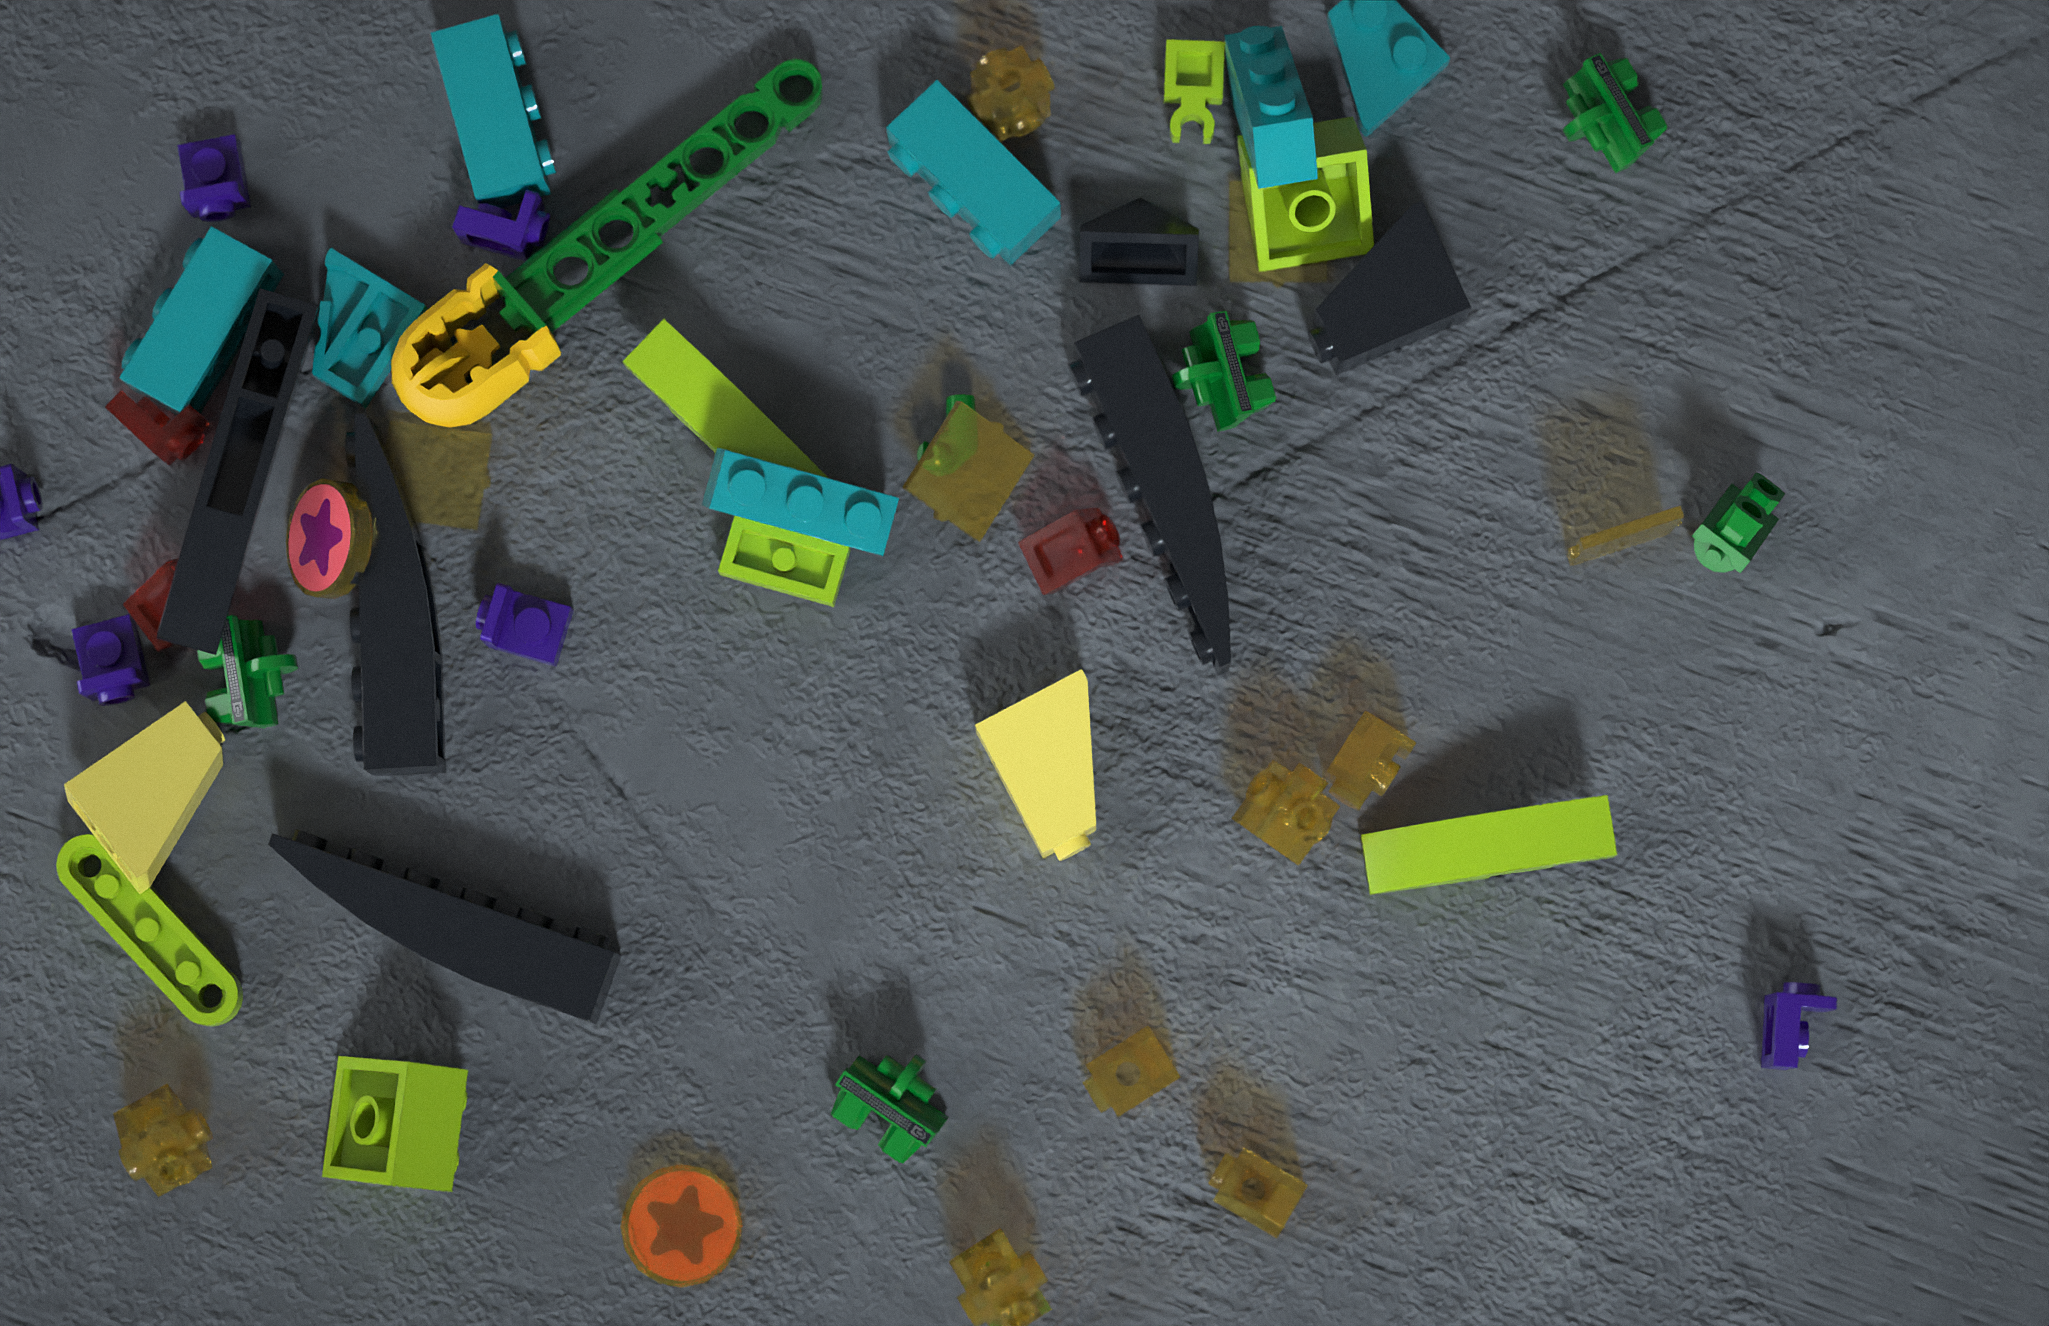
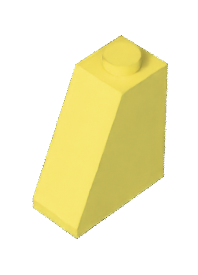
[975,669,1096,861]
[64,701,225,894]

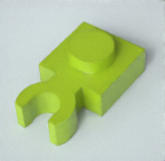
[1164,39,1225,144]

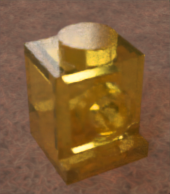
[1323,710,1417,811]
[1082,1025,1181,1118]
[1207,1147,1308,1239]

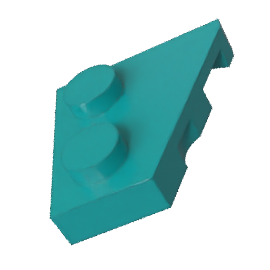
[1327,0,1450,138]
[312,248,428,409]

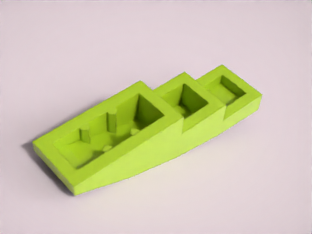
[623,319,828,478]
[1360,795,1617,895]

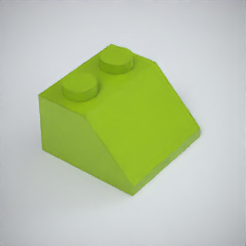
[1237,116,1374,272]
[322,1056,468,1192]

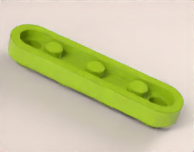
[56,834,243,1027]

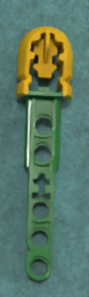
[391,59,823,428]

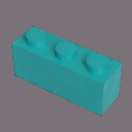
[430,14,557,208]
[1224,26,1318,189]
[886,80,1061,266]
[119,226,284,424]
[702,447,899,556]

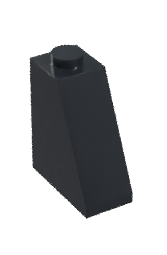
[1308,201,1471,375]

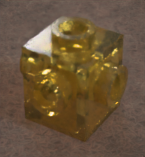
[966,45,1055,142]
[1231,760,1341,866]
[113,1083,213,1197]
[948,1228,1052,1326]

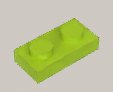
[718,516,851,607]

